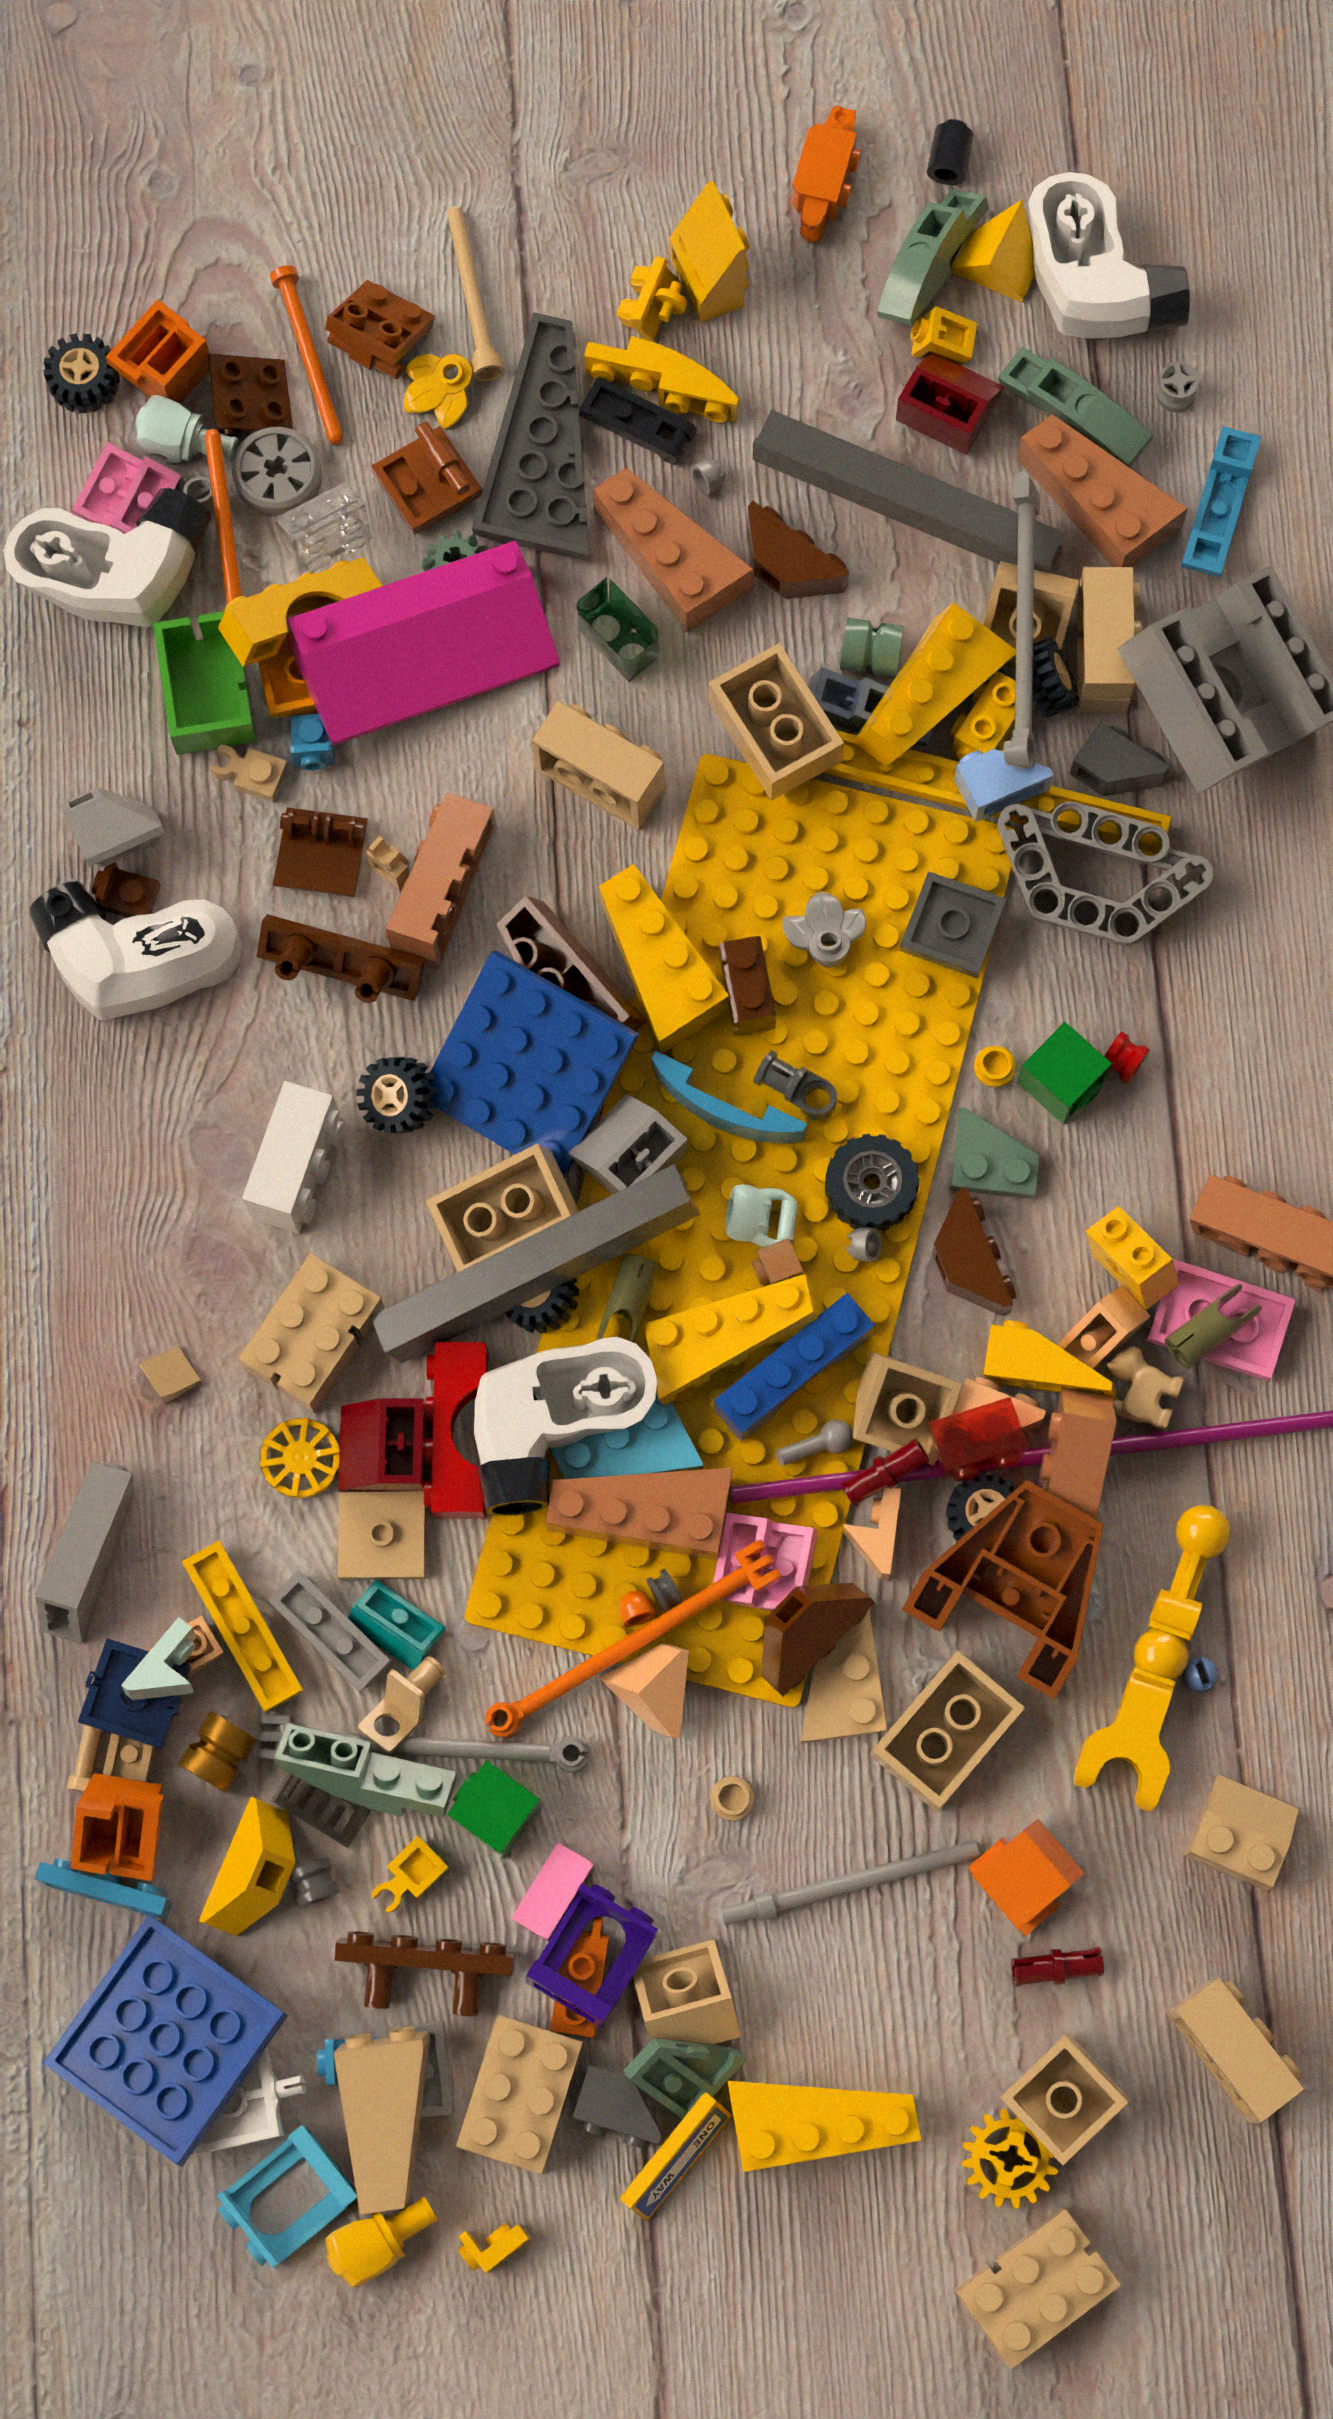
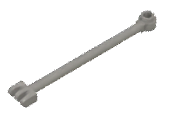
[1004,471,1040,769]
[257,1714,589,1773]

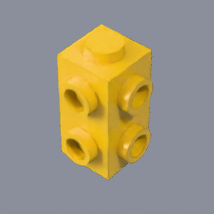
[950,671,1034,760]

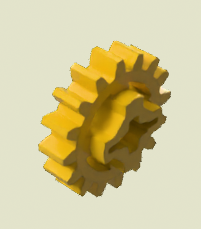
[960,2108,1058,2209]

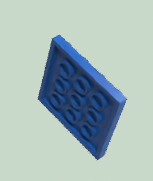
[430,950,640,1178]
[43,1914,288,2167]

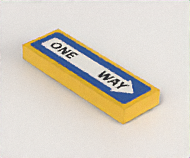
[620,2092,732,2221]

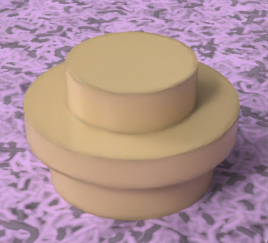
[710,1776,754,1821]

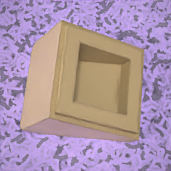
[139,1346,202,1405]

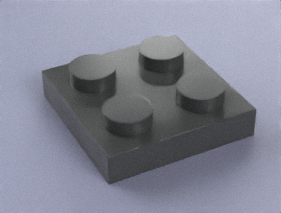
[899,871,1007,979]

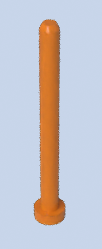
[270,265,343,445]
[204,429,242,612]

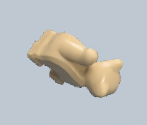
[1107,1346,1185,1430]

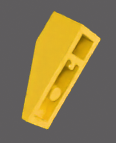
[983,1320,1117,1400]

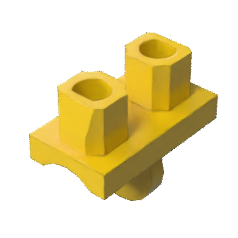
[617,256,688,341]

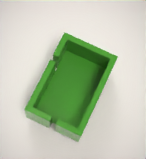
[153,611,258,755]

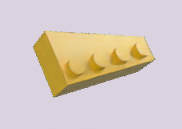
[853,602,1016,766]
[599,863,729,1054]
[727,2081,922,2172]

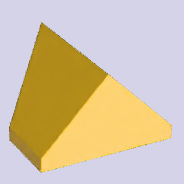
[951,199,1035,303]

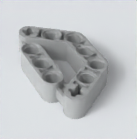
[997,802,1213,945]

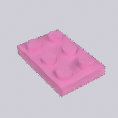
[1147,1259,1296,1382]

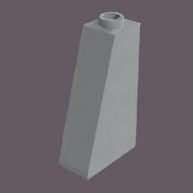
[35,1461,135,1644]

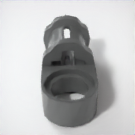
[753,1050,837,1120]

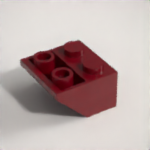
[896,352,1004,455]
[338,1398,427,1492]

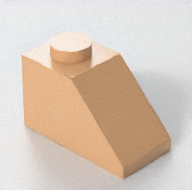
[1057,1286,1151,1370]

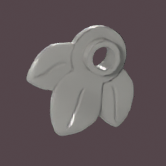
[782,892,866,967]

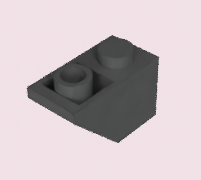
[1070,722,1170,796]
[573,2065,662,2151]

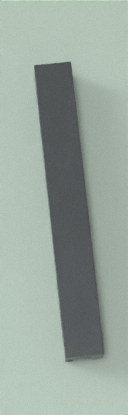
[752,410,1065,573]
[371,1164,700,1363]

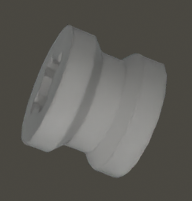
[1156,361,1199,412]

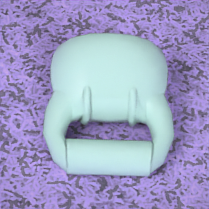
[725,1184,798,1248]

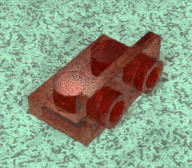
[927,1397,1028,1482]

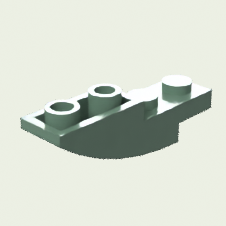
[877,189,989,326]
[998,347,1153,468]
[274,1723,456,1817]

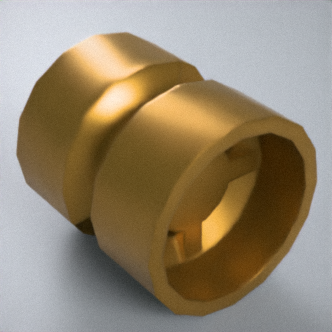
[178,1711,259,1793]

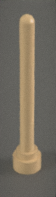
[447,206,505,382]

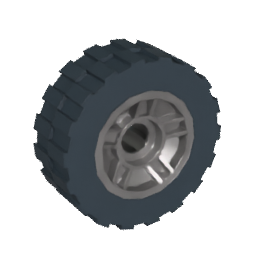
[825,1134,919,1231]

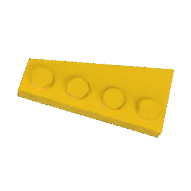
[644,1274,818,1406]

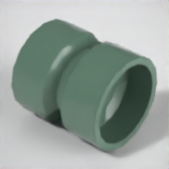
[840,617,905,678]

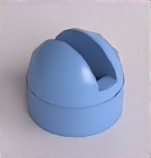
[1182,1657,1218,1693]

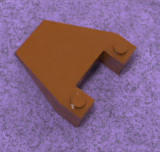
[901,1480,1104,1699]

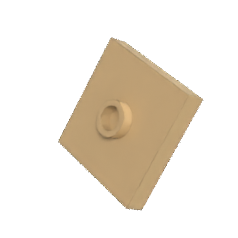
[338,1491,426,1580]

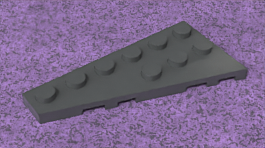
[472,312,590,562]

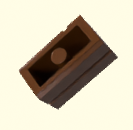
[719,936,776,1036]

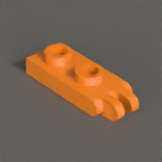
[550,1917,609,2038]

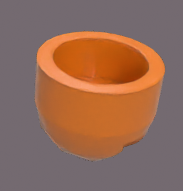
[619,1590,657,1627]

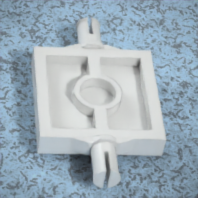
[193,2046,306,2155]

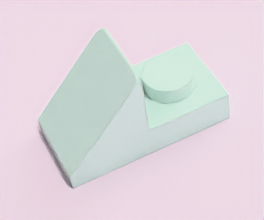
[121,1617,196,1700]

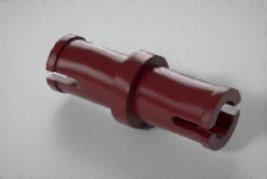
[841,1438,930,1506]
[1011,1947,1104,1987]

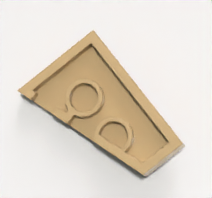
[800,1609,887,1743]

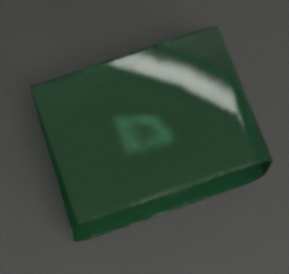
[577,577,660,682]

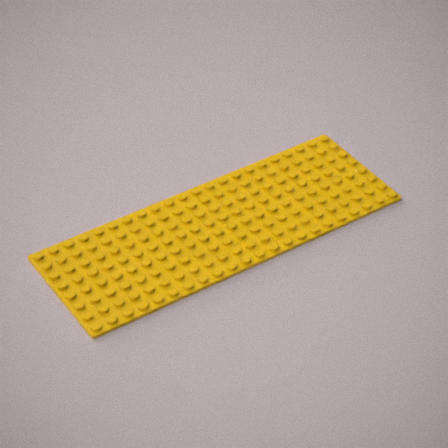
[464,754,1019,1708]

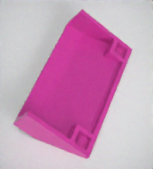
[287,540,560,746]

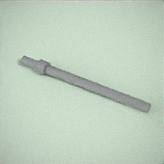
[721,1840,980,1926]

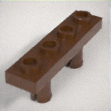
[256,914,426,1003]
[334,1931,516,2016]

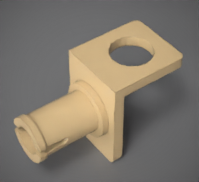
[358,1656,445,1754]

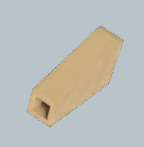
[334,2026,430,2215]

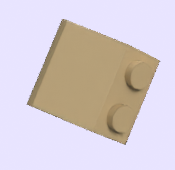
[983,561,1080,663]
[853,1351,962,1465]
[1184,1774,1299,1891]
[633,1939,742,2045]
[1000,2032,1130,2165]

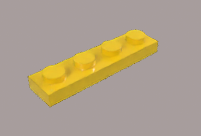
[181,1540,304,1713]

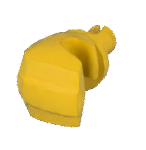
[324,2196,438,2287]

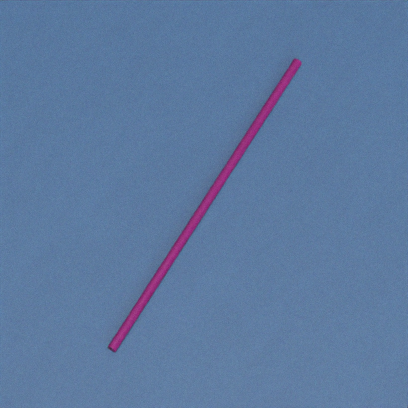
[730,1410,1333,1504]

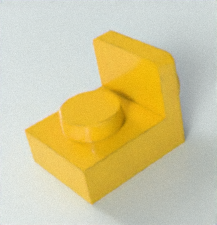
[910,306,977,364]
[458,2223,531,2273]

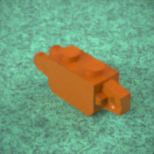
[792,106,862,243]

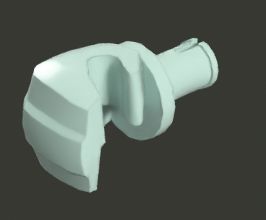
[135,395,238,464]

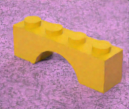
[218,557,383,667]

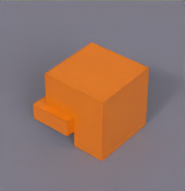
[106,299,210,404]
[70,1773,164,1881]
[967,1819,1084,1936]

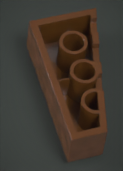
[496,895,647,1032]

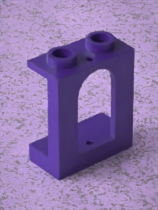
[525,1883,658,2029]

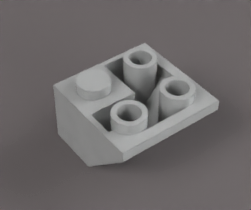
[60,787,166,867]

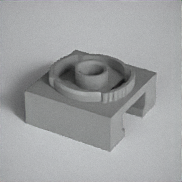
[1117,565,1333,794]

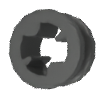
[646,1568,684,1613]

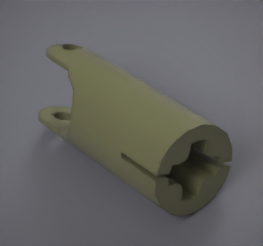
[597,1253,660,1343]
[1165,1284,1262,1369]

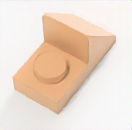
[843,1487,901,1580]

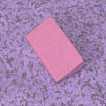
[511,1843,595,1942]

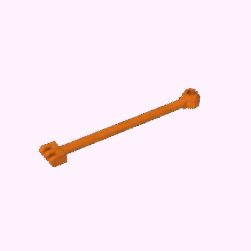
[485,1540,783,1739]

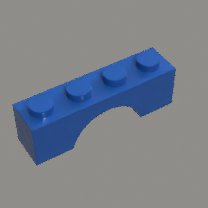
[714,1293,875,1442]

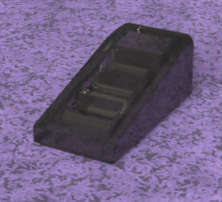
[271,1772,371,1848]

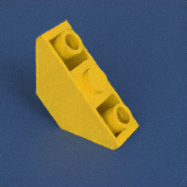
[199,1797,296,1936]

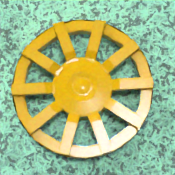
[260,1418,340,1499]

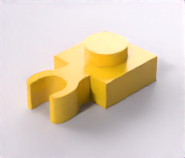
[371,1835,449,1914]

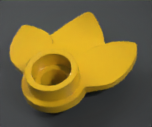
[404,354,473,430]

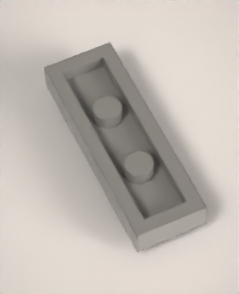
[268,1570,392,1693]

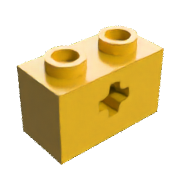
[1086,1206,1179,1310]

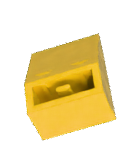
[669,181,750,323]

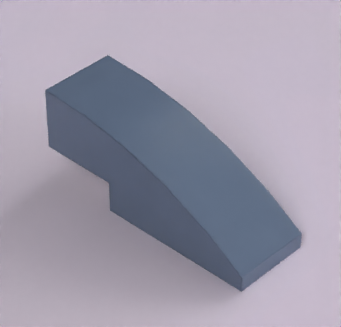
[808,667,933,746]

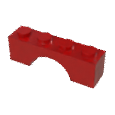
[424,1342,489,1519]

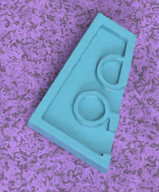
[550,1394,704,1479]

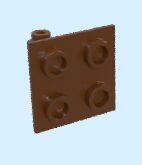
[208,353,293,438]
[273,807,368,897]

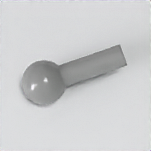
[775,1419,854,1466]

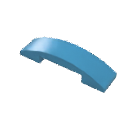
[1181,426,1261,578]
[651,1051,807,1143]

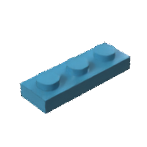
[35,1858,172,1921]

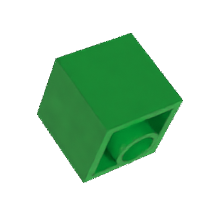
[1017,1021,1112,1124]
[447,1760,543,1859]

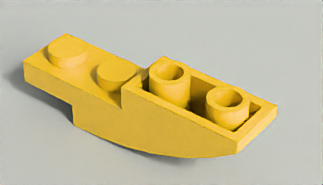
[584,336,739,423]

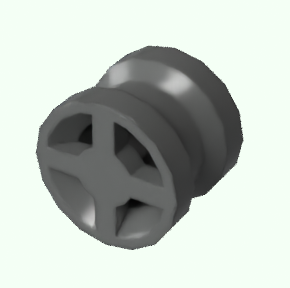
[289,1858,341,1908]

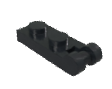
[579,377,697,465]

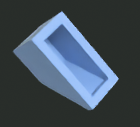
[954,749,1054,822]

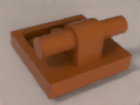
[325,280,435,379]
[371,421,482,535]

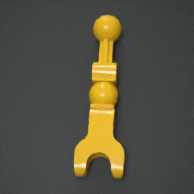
[1073,1504,1231,1813]

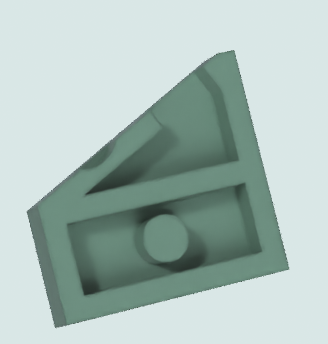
[950,1108,1039,1199]
[623,2038,746,2119]

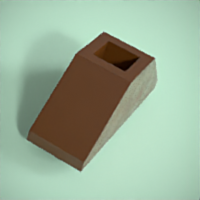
[748,500,849,599]
[932,1187,1017,1316]
[761,1582,875,1697]

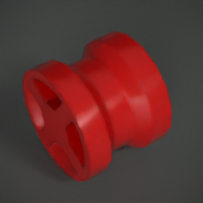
[1104,1031,1150,1084]

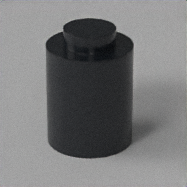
[927,119,974,185]

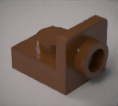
[92,862,161,918]

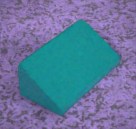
[348,1580,446,1670]

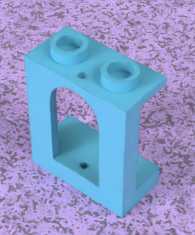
[217,2125,358,2268]

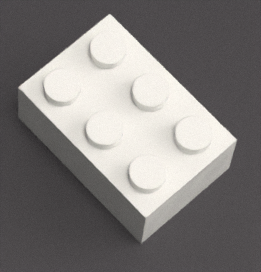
[242,1080,344,1234]

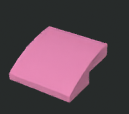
[71,442,181,534]
[713,1513,818,1611]

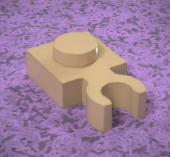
[210,745,289,803]
[366,836,409,892]

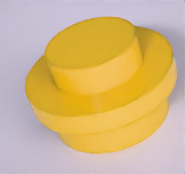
[974,1046,1016,1088]

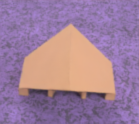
[599,1643,689,1738]

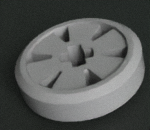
[232,427,322,515]

